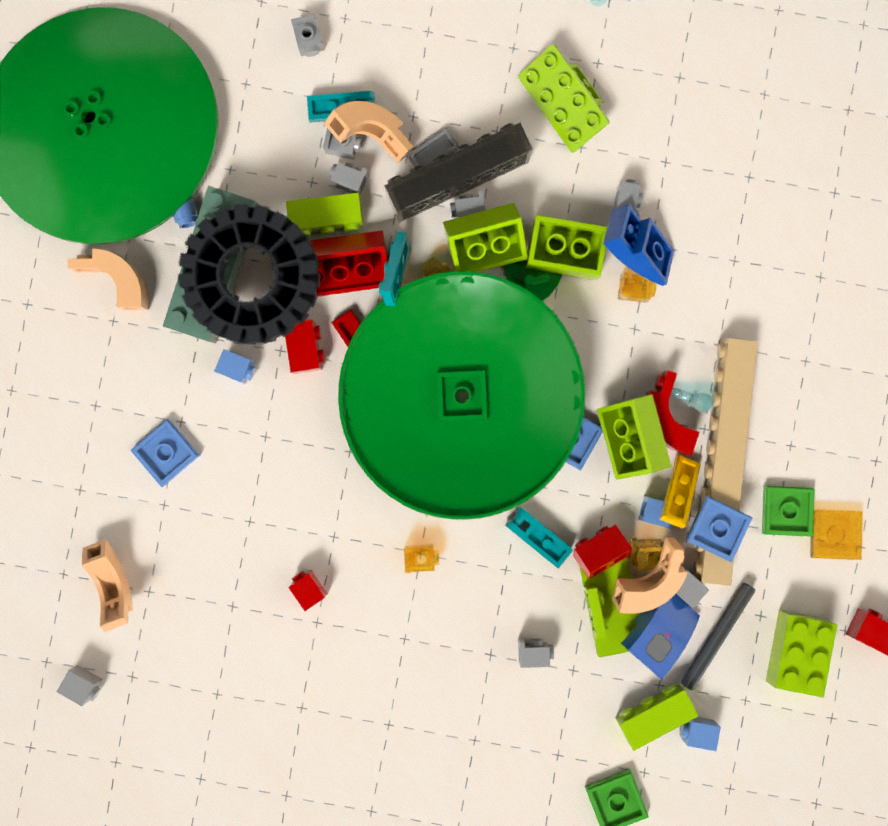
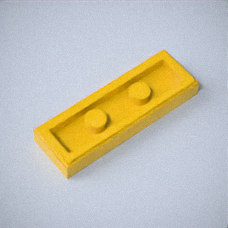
[660,455,701,529]

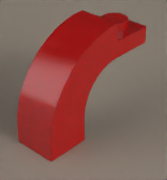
[645,370,700,455]

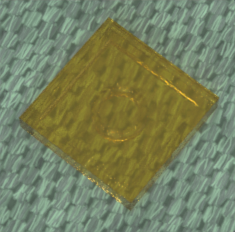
[810,509,863,560]

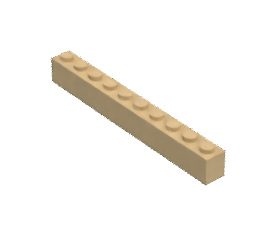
[693,338,758,586]

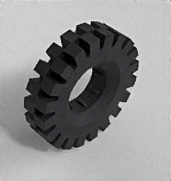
[178,204,321,345]

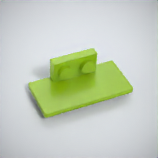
[518,44,610,153]
[579,558,639,658]

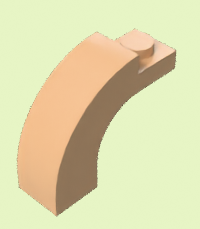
[324,101,414,163]
[68,249,148,310]
[612,537,687,613]
[82,539,133,632]

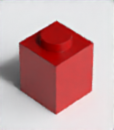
[288,570,328,611]

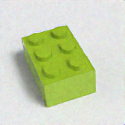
[443,203,528,272]
[526,215,607,281]
[597,395,672,480]
[766,610,838,698]

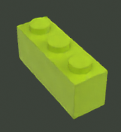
[286,193,364,237]
[615,684,699,751]

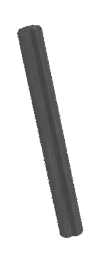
[681,583,755,691]

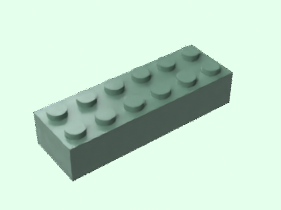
[162,186,259,343]

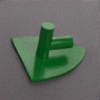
[504,261,563,301]

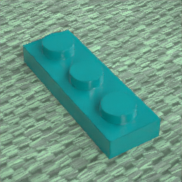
[379,232,410,306]

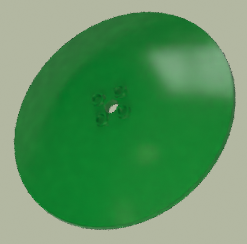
[0,7,219,245]
[338,271,585,520]

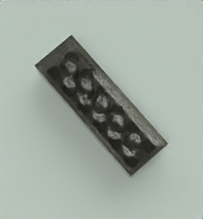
[384,123,533,223]

